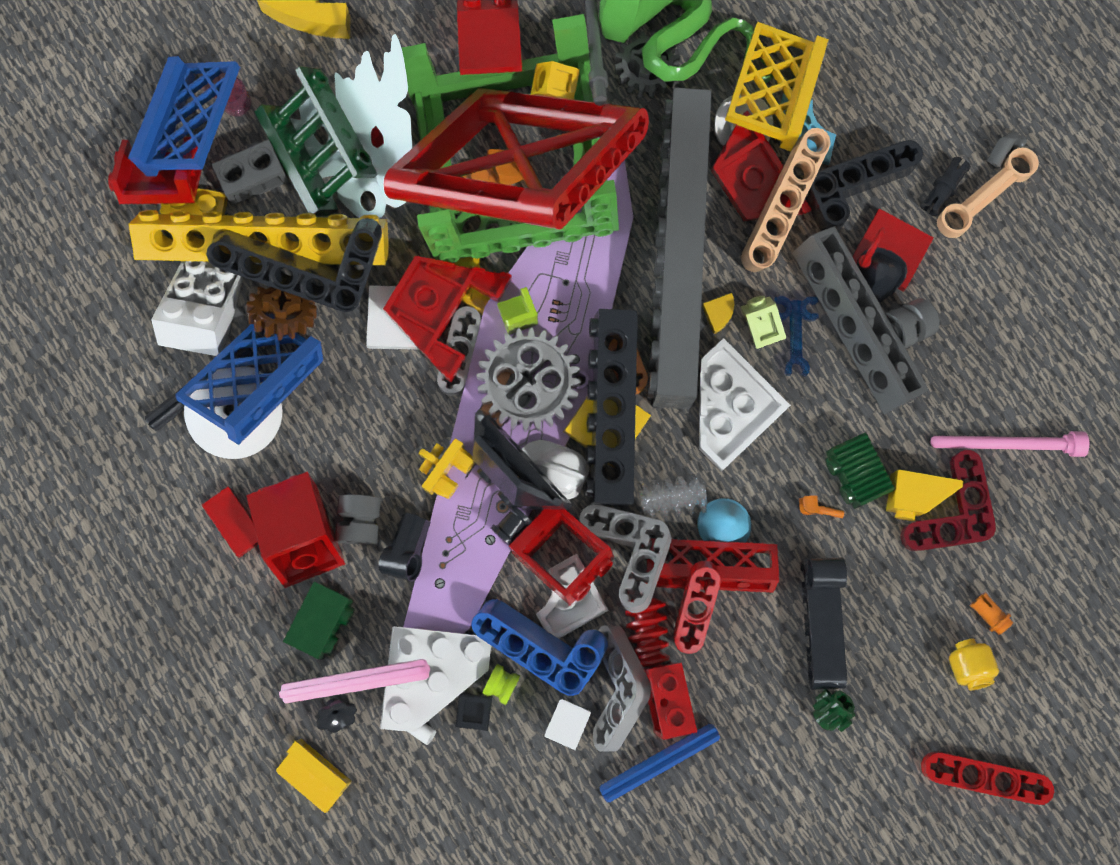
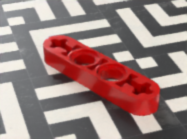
[921,752,1054,805]

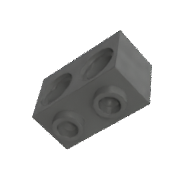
[212,139,289,206]

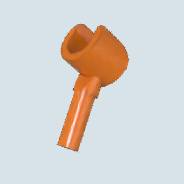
[799,495,844,518]

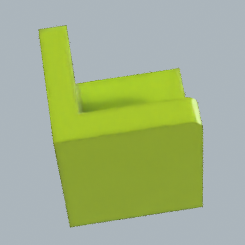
[497,287,538,335]

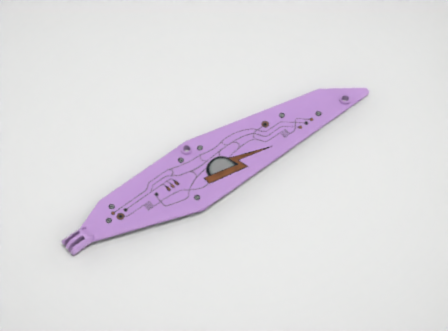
[403,160,633,634]

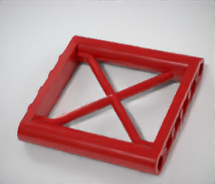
[383,88,649,230]

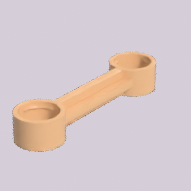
[937,148,1039,238]

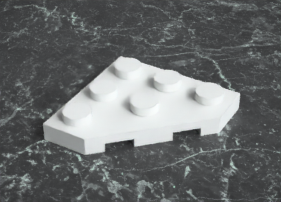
[699,338,791,472]
[380,626,491,732]

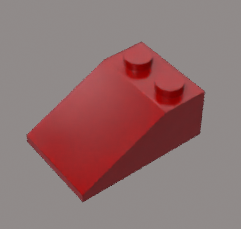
[457,0,522,75]

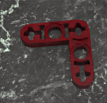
[900,450,996,552]

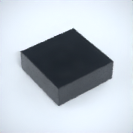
[455,693,493,731]

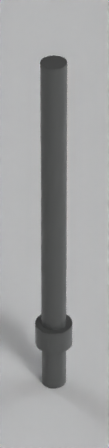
[584,0,608,106]

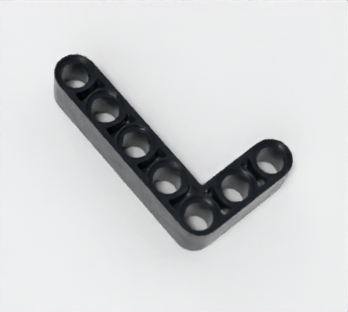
[206,218,382,312]

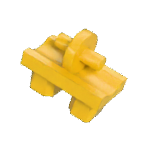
[418,438,475,500]

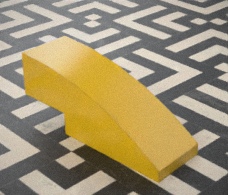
[257,0,351,39]

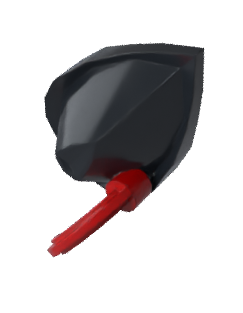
[856,227,907,303]

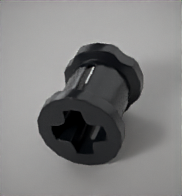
[490,505,532,545]

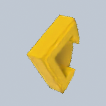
[702,293,734,334]

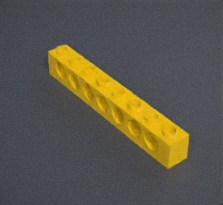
[129,210,389,265]

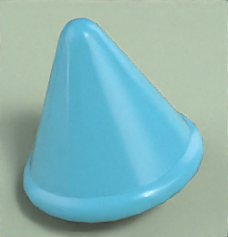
[697,498,751,543]

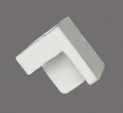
[544,699,591,750]

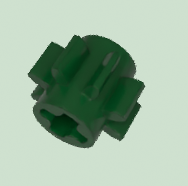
[812,689,855,732]

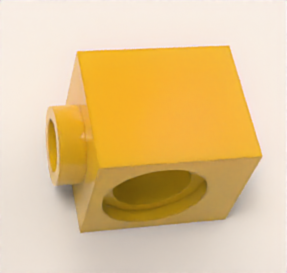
[530,61,580,100]

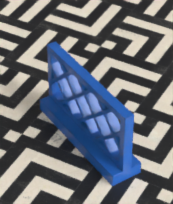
[128,56,240,176]
[175,324,323,445]

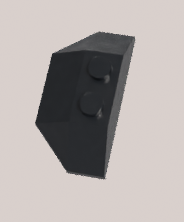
[472,409,573,510]

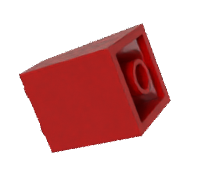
[246,471,346,588]

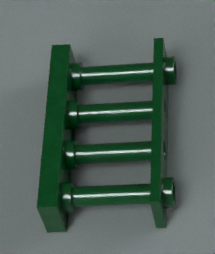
[254,66,378,217]

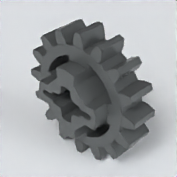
[615,31,680,98]

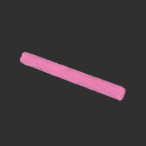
[279,659,430,703]

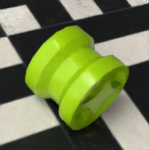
[482,663,521,705]

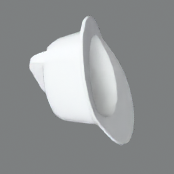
[522,440,589,499]

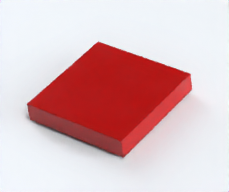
[852,208,934,292]

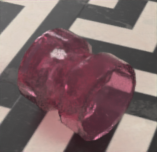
[216,78,252,117]

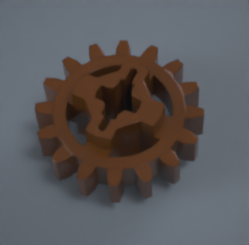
[246,286,317,340]

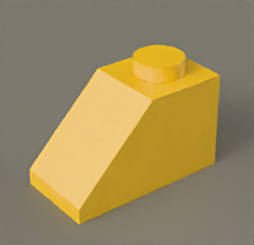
[886,470,963,521]

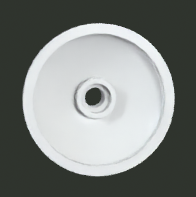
[184,366,283,459]

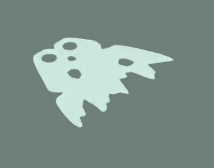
[290,34,412,218]

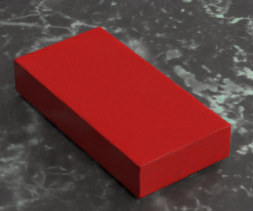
[202,486,258,558]

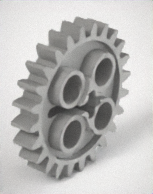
[476,328,581,432]

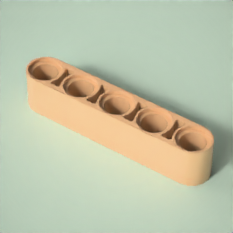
[741,128,830,272]

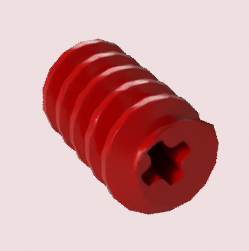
[625,598,670,667]

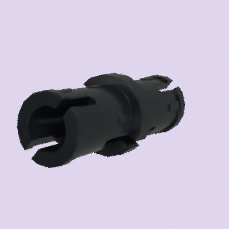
[920,157,971,216]

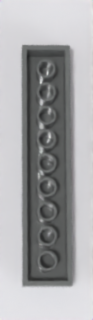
[647,88,711,409]

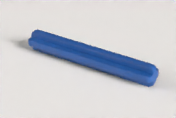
[599,724,720,802]

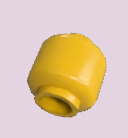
[949,639,999,691]

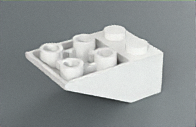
[151,261,243,356]

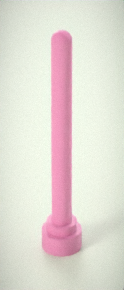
[930,431,1089,457]

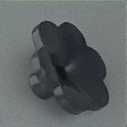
[316,698,357,733]

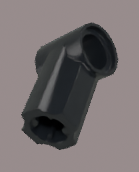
[379,513,431,582]

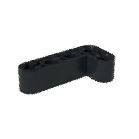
[805,140,923,231]
[800,557,847,690]

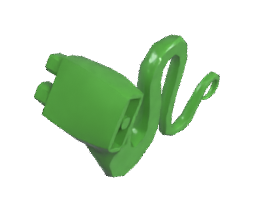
[599,0,773,83]

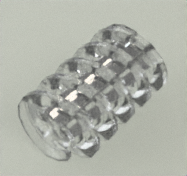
[637,474,707,519]

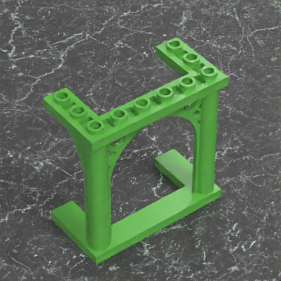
[401,14,619,263]

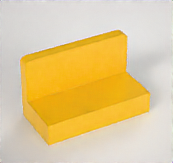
[276,739,352,813]

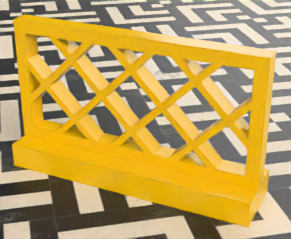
[725,22,829,152]

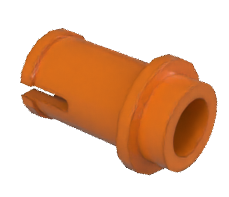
[970,592,1014,635]

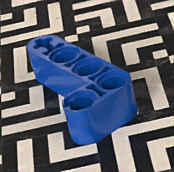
[471,599,608,696]

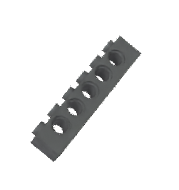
[792,226,929,415]

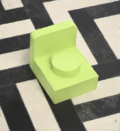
[741,296,786,349]

